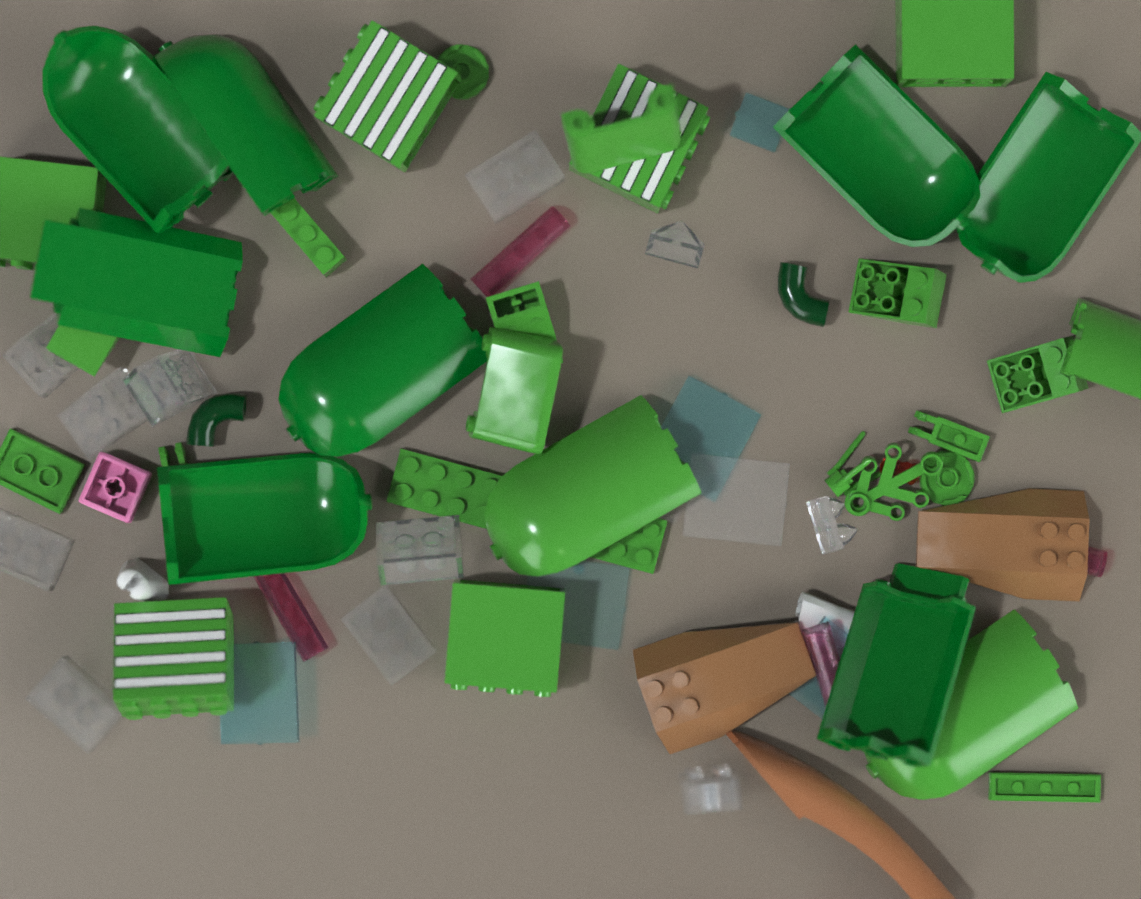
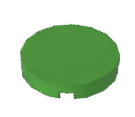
[437,44,489,100]
[919,451,975,506]

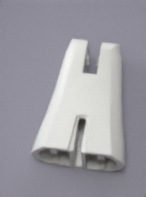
[117,558,169,602]
[794,592,855,648]

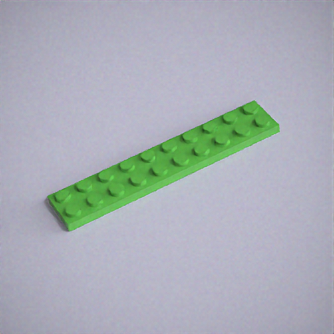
[386,449,667,574]

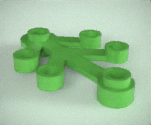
[845,443,943,521]

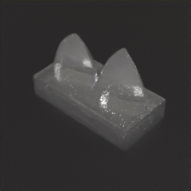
[806,496,858,554]

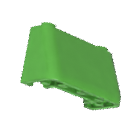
[561,84,681,174]
[466,327,563,454]

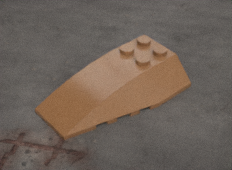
[916,489,1090,601]
[633,622,817,754]

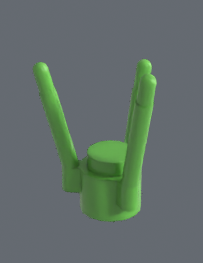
[824,431,882,497]

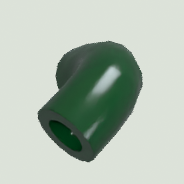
[778,262,829,327]
[186,393,247,447]

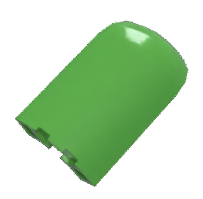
[1060,298,1141,400]
[484,395,702,576]
[864,609,1078,800]

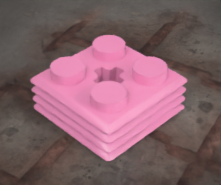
[79,452,152,523]

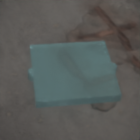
[729,93,789,153]

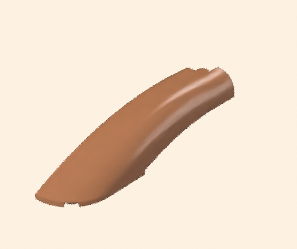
[726,729,956,899]

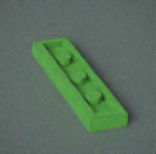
[988,772,1101,803]

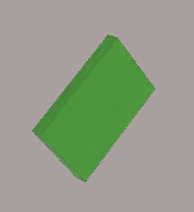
[0,428,86,514]

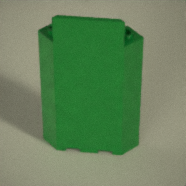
[30,208,243,357]
[816,563,976,767]

